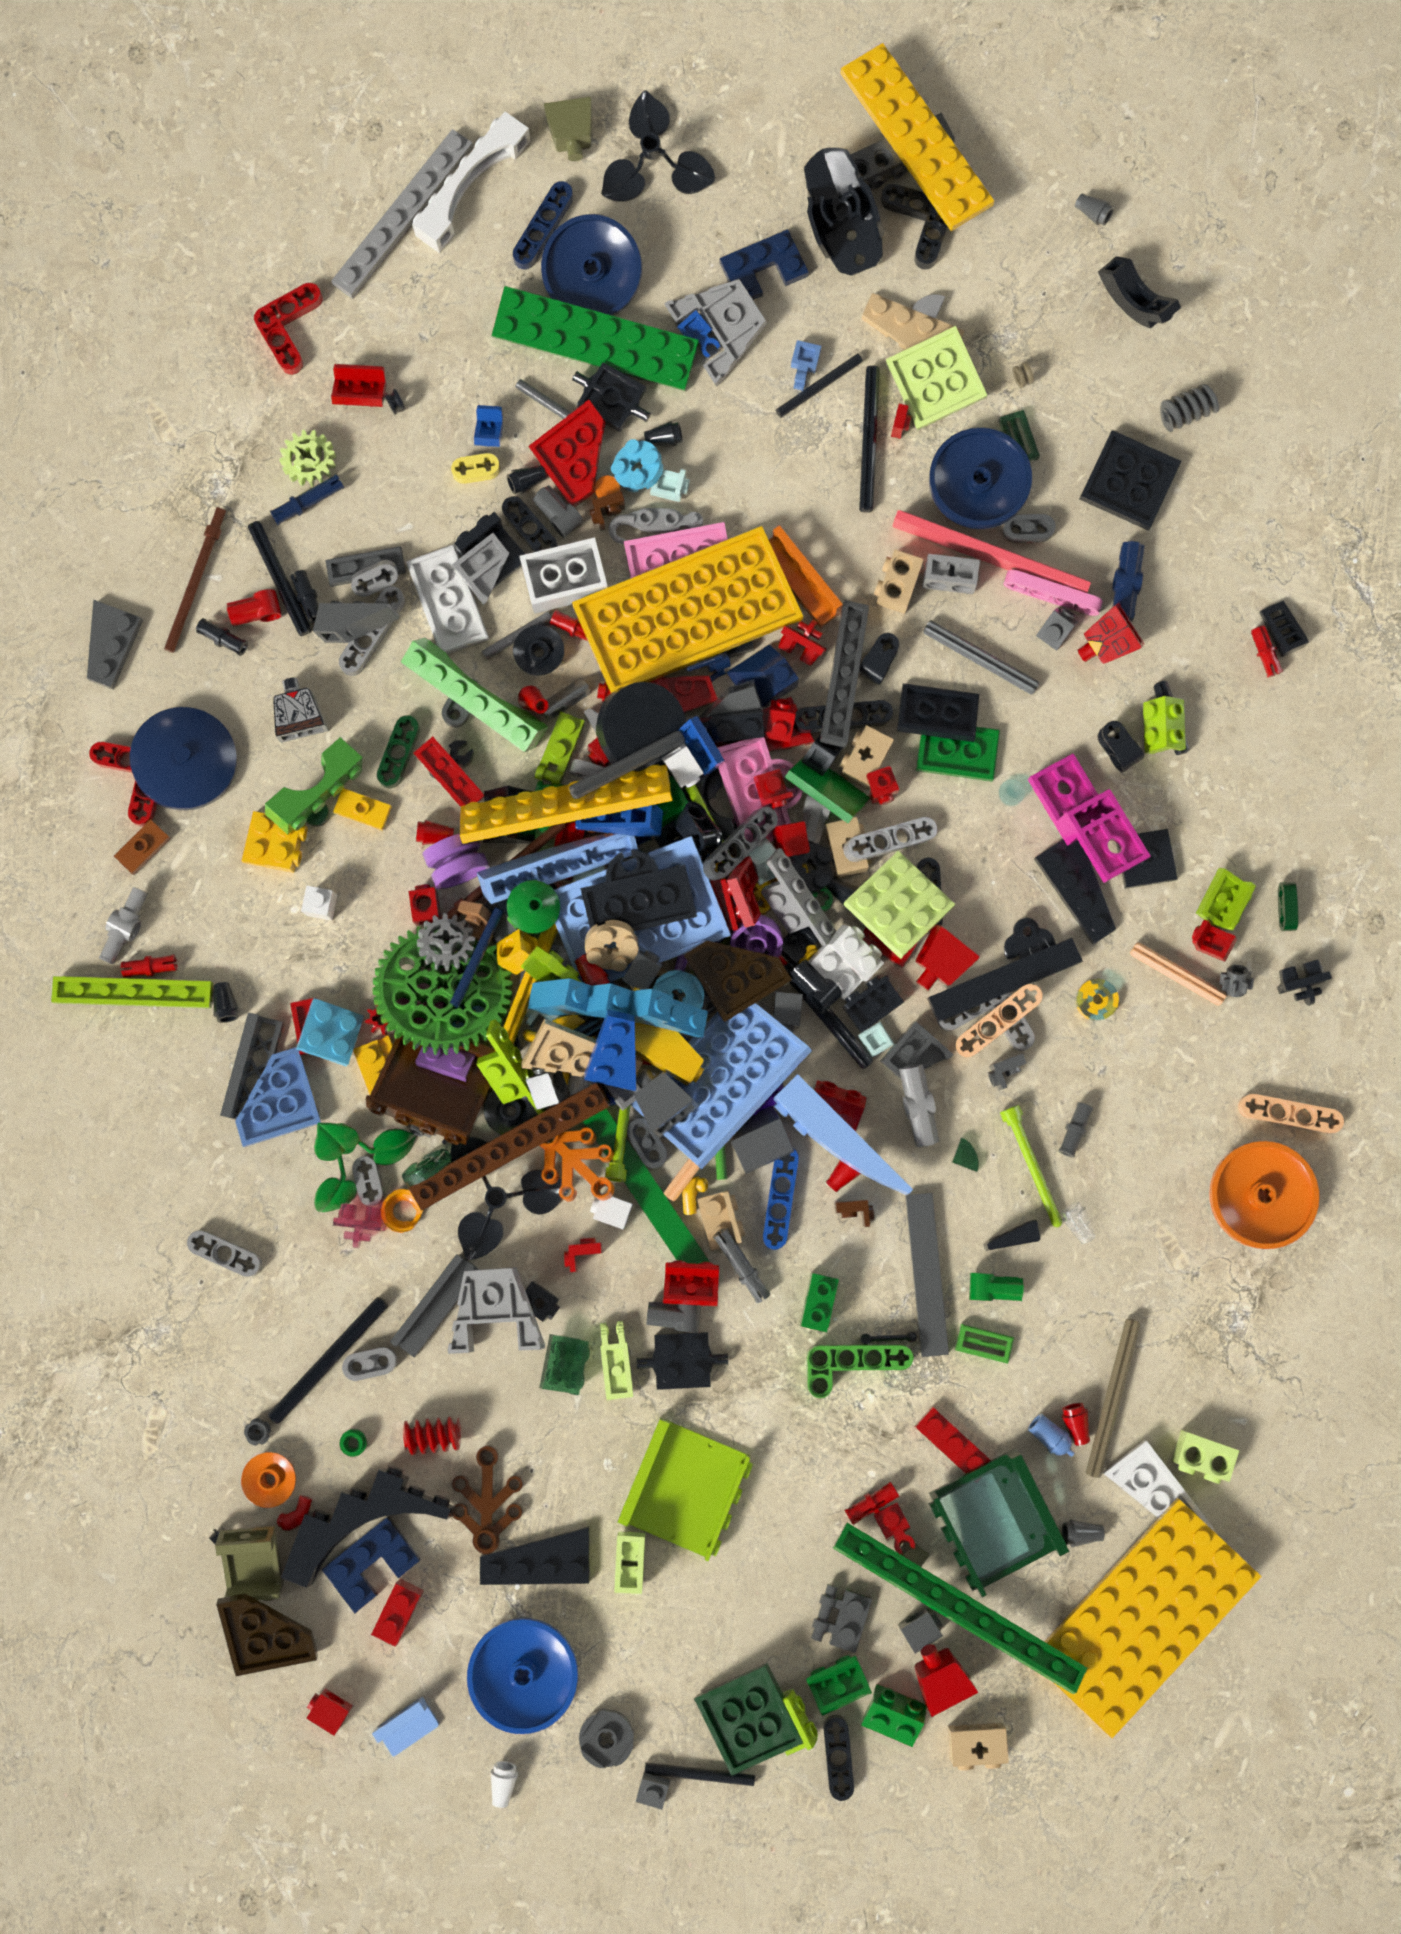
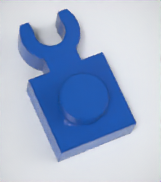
[677,310,721,359]

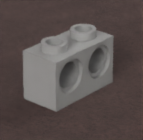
[922,554,980,594]

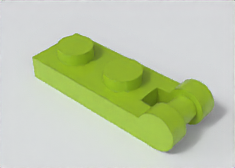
[534,711,585,786]

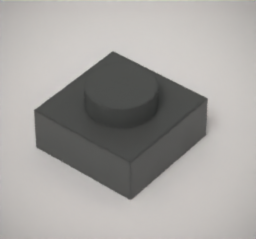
[636,1772,670,1810]

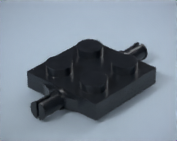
[572,362,651,432]
[636,1332,728,1390]

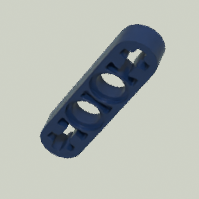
[513,181,573,270]

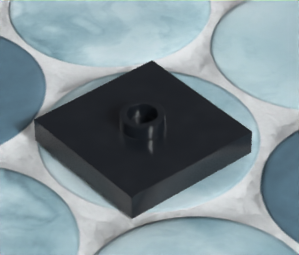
[1116,829,1178,889]

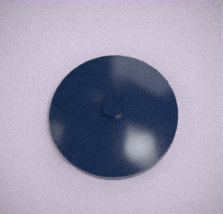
[541,214,642,316]
[929,428,1032,529]
[130,707,237,811]

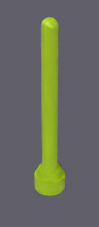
[605,1105,631,1182]
[999,1105,1062,1228]

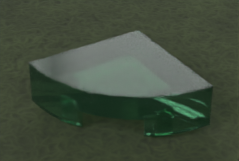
[951,1138,979,1172]

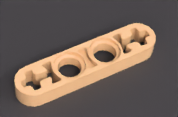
[956,984,1043,1057]
[1238,1094,1344,1134]

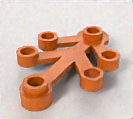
[539,1128,614,1202]

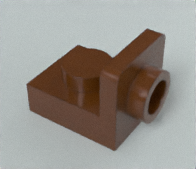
[589,491,625,531]
[834,1200,874,1227]

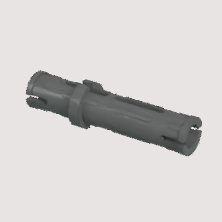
[713,1227,771,1303]

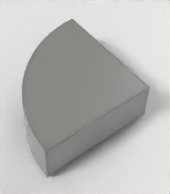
[912,295,945,319]

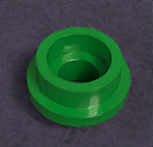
[339,1429,367,1457]

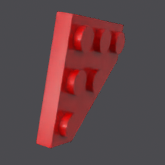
[528,400,606,508]

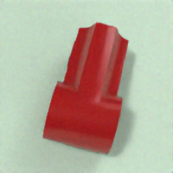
[226,589,282,626]

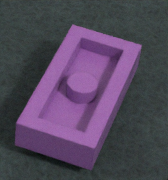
[416,1046,476,1082]

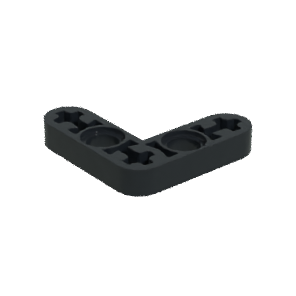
[881,184,947,270]

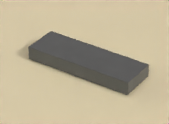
[325,546,406,587]

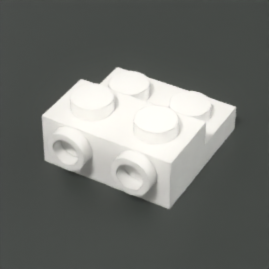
[808,925,884,1000]

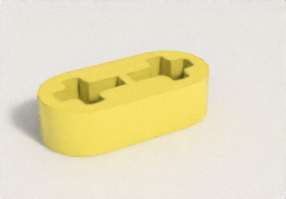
[451,453,500,484]

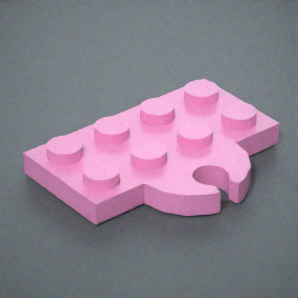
[718,737,803,842]

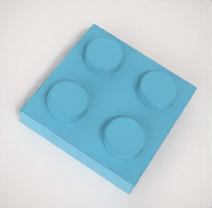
[296,998,364,1066]

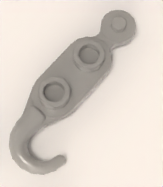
[609,508,703,544]

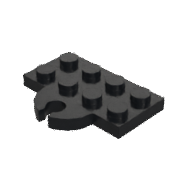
[580,849,698,931]

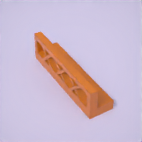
[769,525,843,629]

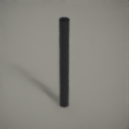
[775,353,863,418]
[644,1762,755,1786]

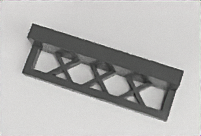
[220,1012,284,1120]
[390,1254,480,1357]

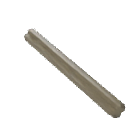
[1086,1319,1141,1478]

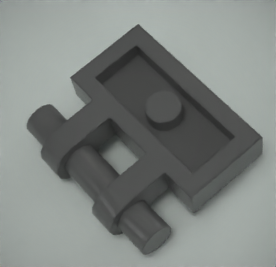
[811,1584,872,1653]

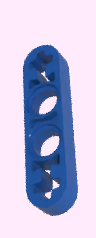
[763,1148,799,1250]

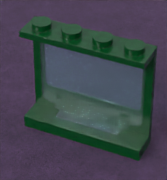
[928,1448,1070,1597]

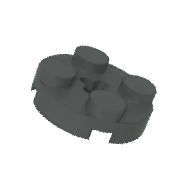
[579,1708,634,1768]

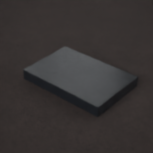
[897,683,979,742]

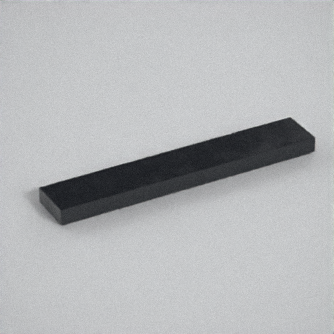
[927,938,1083,1023]

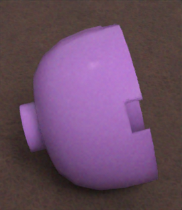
[730,915,783,958]

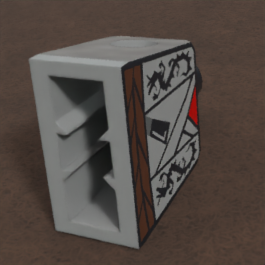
[273,677,329,743]

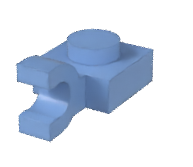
[791,340,821,391]

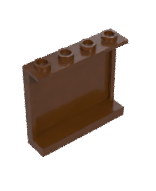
[365,1019,495,1145]

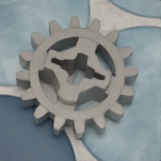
[417,913,475,971]

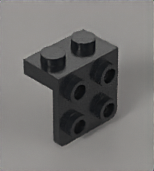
[454,512,525,588]

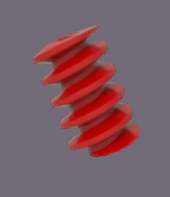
[403,1416,461,1455]

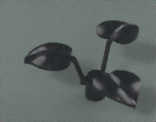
[601,90,715,202]
[450,1137,569,1260]

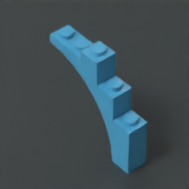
[528,978,708,1038]

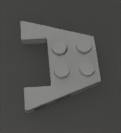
[664,279,767,387]
[448,1267,545,1354]

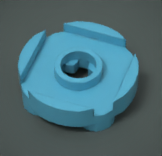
[611,439,663,492]
[653,970,704,1009]

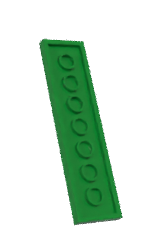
[491,286,699,391]

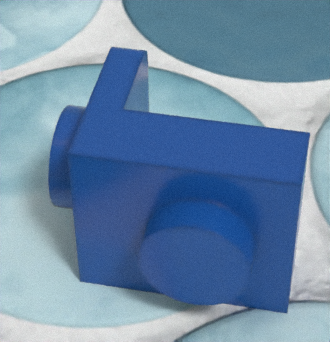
[474,405,503,447]

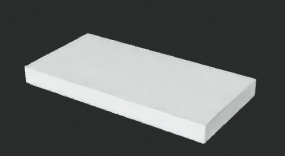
[406,545,489,654]

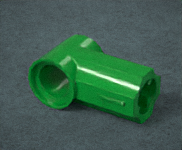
[969,1273,1024,1301]

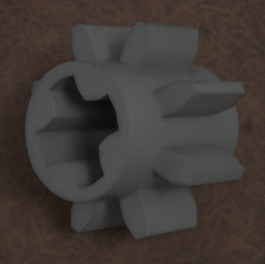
[1219,965,1254,997]

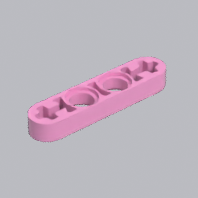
[1003,570,1103,616]

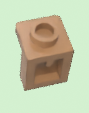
[457,900,492,941]

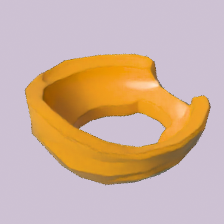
[381,1189,423,1233]

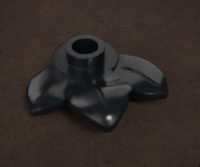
[1004,917,1056,959]

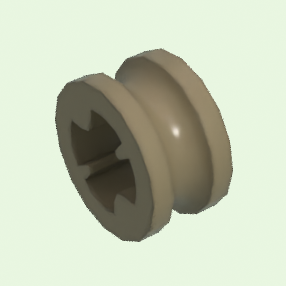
[1012,362,1034,388]

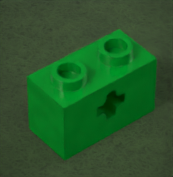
[799,1273,839,1333]

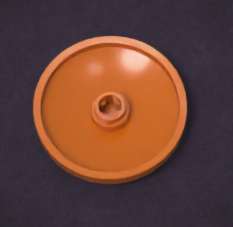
[1209,1141,1319,1249]

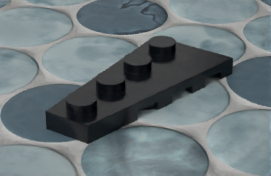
[1034,840,1116,945]

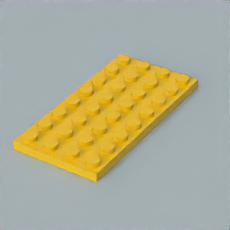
[572,526,803,693]
[1044,1497,1262,1739]

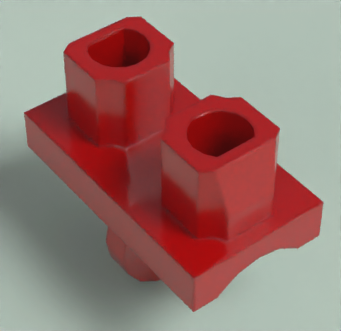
[778,619,827,666]

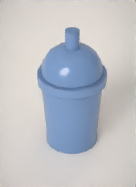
[1028,1413,1075,1457]

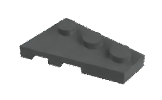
[87,600,143,690]

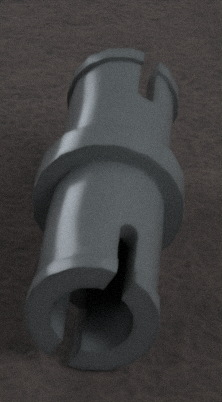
[1058,1102,1093,1158]

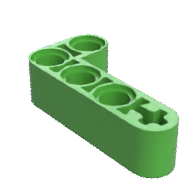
[806,1344,914,1398]

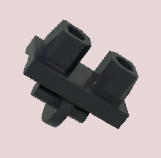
[1277,959,1332,1006]

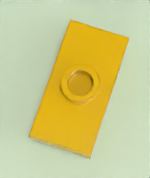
[333,788,392,831]

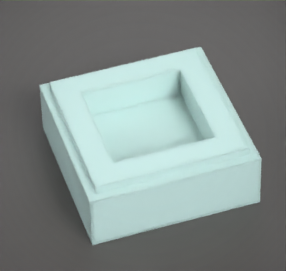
[857,1022,894,1058]

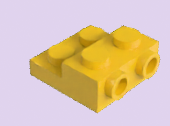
[241,811,308,873]

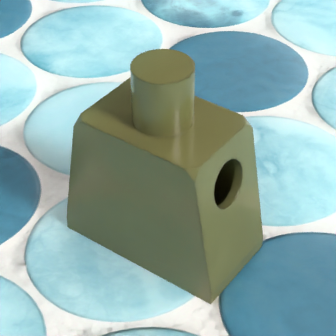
[544,97,592,161]

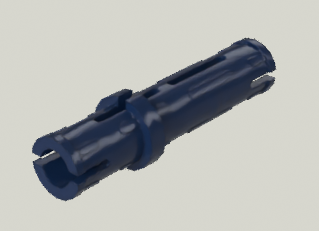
[270,474,344,525]

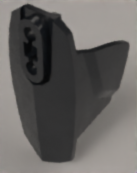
[804,147,884,276]

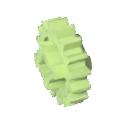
[279,430,336,487]

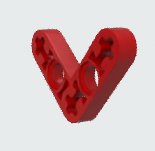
[254,283,323,375]
[89,742,157,827]

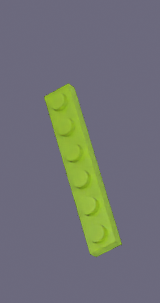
[51,976,213,1009]

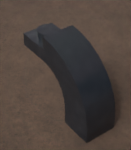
[1098,256,1181,329]

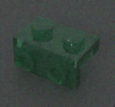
[539,1334,590,1396]

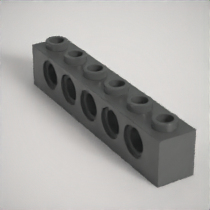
[806,113,955,190]

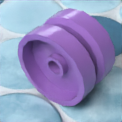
[422,833,490,889]

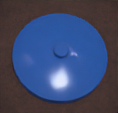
[467,1618,578,1734]

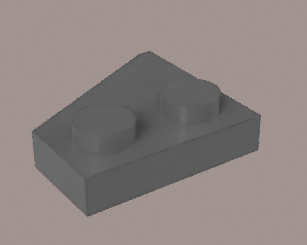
[880,1021,954,1079]

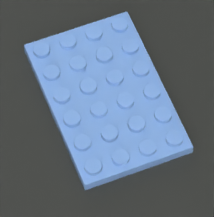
[554,836,731,983]
[631,1003,812,1170]

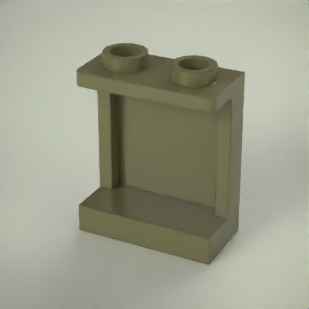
[215,1526,284,1601]

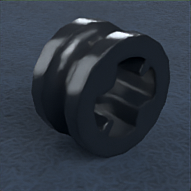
[384,389,406,415]

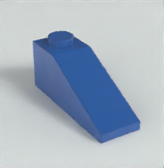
[575,804,663,836]

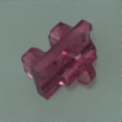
[333,1203,385,1248]

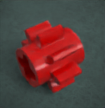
[365,1005,389,1036]

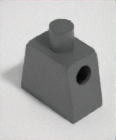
[634,1069,699,1138]

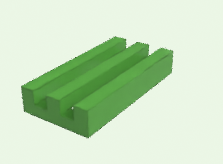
[955,1324,1014,1364]

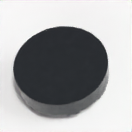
[596,682,686,772]

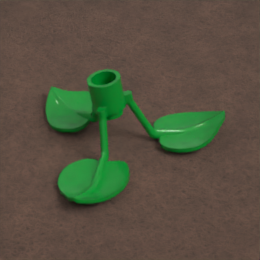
[314,1122,416,1212]

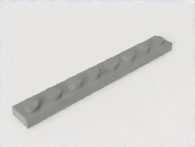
[331,129,473,299]

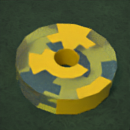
[1075,978,1119,1021]

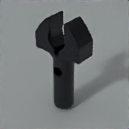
[429,740,474,779]

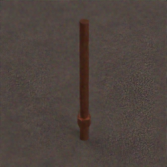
[164,507,226,653]
[439,823,566,920]

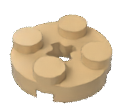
[585,920,639,971]

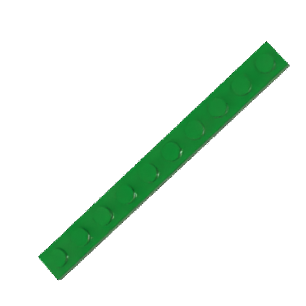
[833,1522,1087,1694]

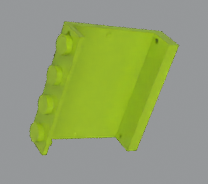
[617,1417,753,1561]

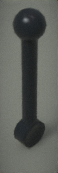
[860,1332,917,1344]

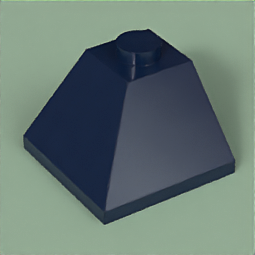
[727,645,799,710]

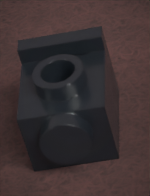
[525,1281,560,1322]

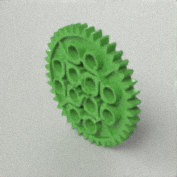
[372,926,512,1055]

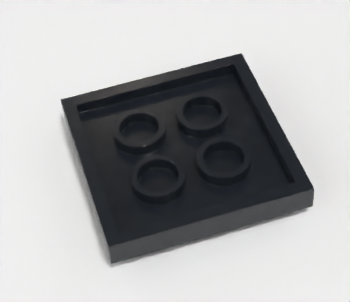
[1079,430,1182,531]

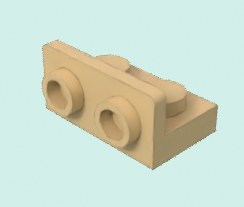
[697,1190,745,1251]

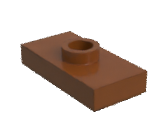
[114,819,171,875]

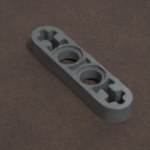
[703,807,778,880]

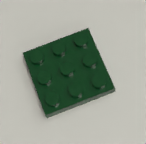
[694,1663,803,1776]

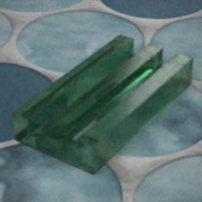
[999,410,1040,461]

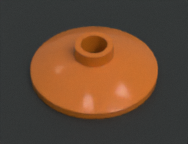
[241,1452,296,1508]

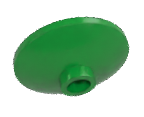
[507,880,560,934]

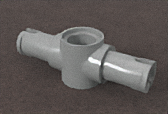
[99,887,148,964]

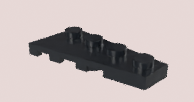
[480,1526,590,1585]

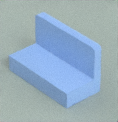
[372,1696,439,1756]

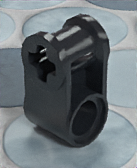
[859,633,899,685]
[1097,721,1144,773]
[674,802,723,852]

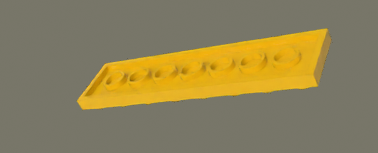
[840,43,994,232]
[460,765,672,844]

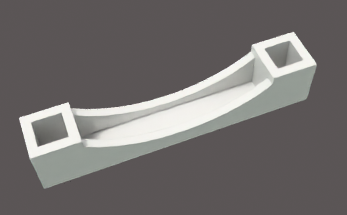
[412,112,531,253]

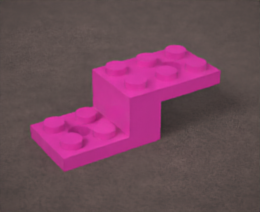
[1027,753,1151,883]

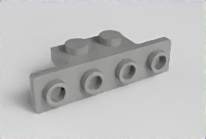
[761,848,836,946]

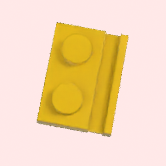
[353,1035,393,1095]

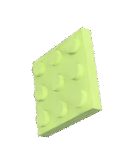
[886,326,987,431]
[843,851,955,959]

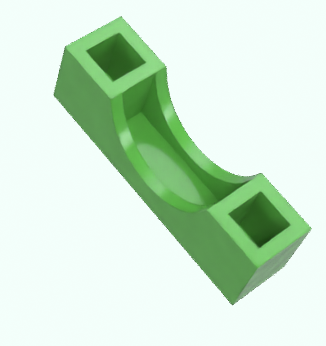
[265,737,363,835]

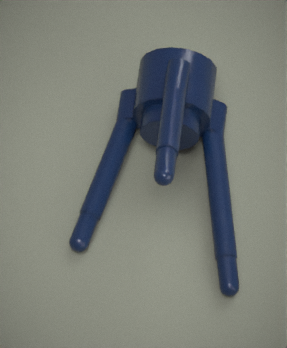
[687,651,731,682]

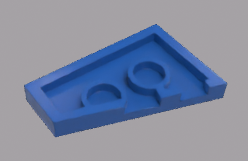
[584,1010,636,1091]

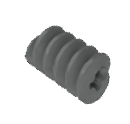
[1160,384,1219,432]

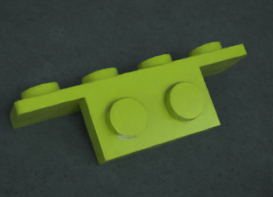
[476,1019,546,1114]

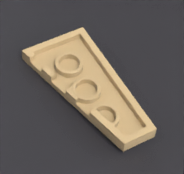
[862,293,965,350]
[521,1019,643,1077]

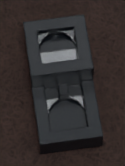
[781,926,818,965]

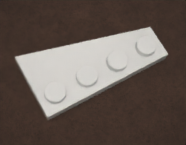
[1102,1440,1215,1531]

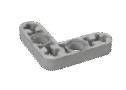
[938,993,1035,1051]

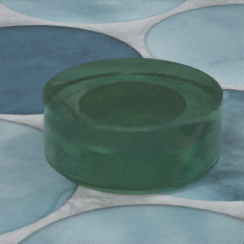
[306,804,330,827]

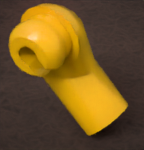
[682,1176,708,1215]

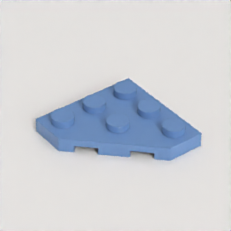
[235,1048,321,1148]

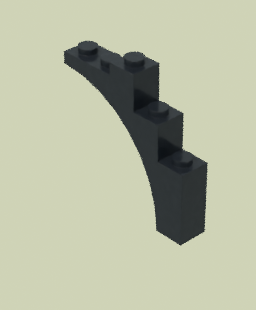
[281,1465,456,1588]

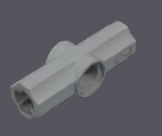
[899,1063,939,1147]

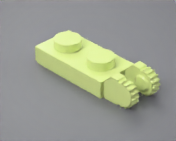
[600,1321,634,1400]

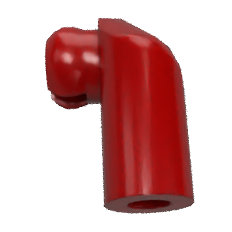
[277,1495,313,1531]

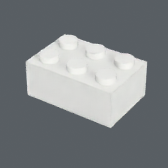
[520,537,608,614]

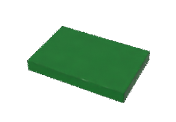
[916,726,1000,782]
[785,756,870,824]

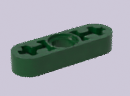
[376,715,420,789]

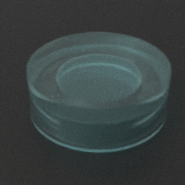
[998,780,1025,806]

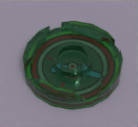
[402,1148,452,1186]

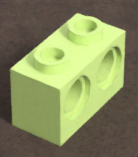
[1172,1430,1239,1484]
[614,1531,646,1594]

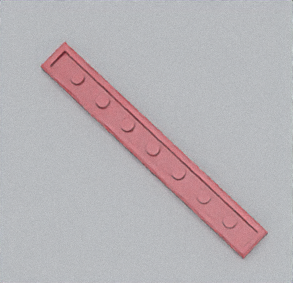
[893,510,1091,593]

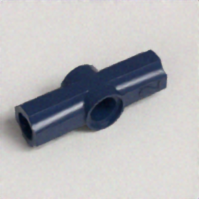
[1112,541,1145,622]

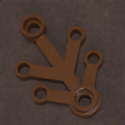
[452,1445,523,1554]

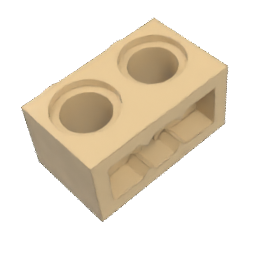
[874,549,924,614]

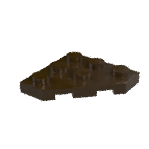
[682,940,792,1022]
[216,1593,318,1676]

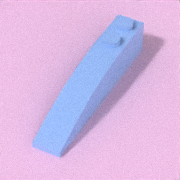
[477,833,638,904]
[773,1074,913,1195]

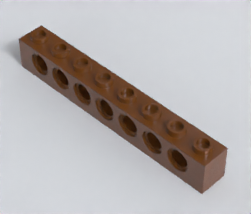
[408,1082,612,1211]

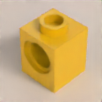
[496,929,538,975]

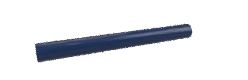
[450,908,504,1007]

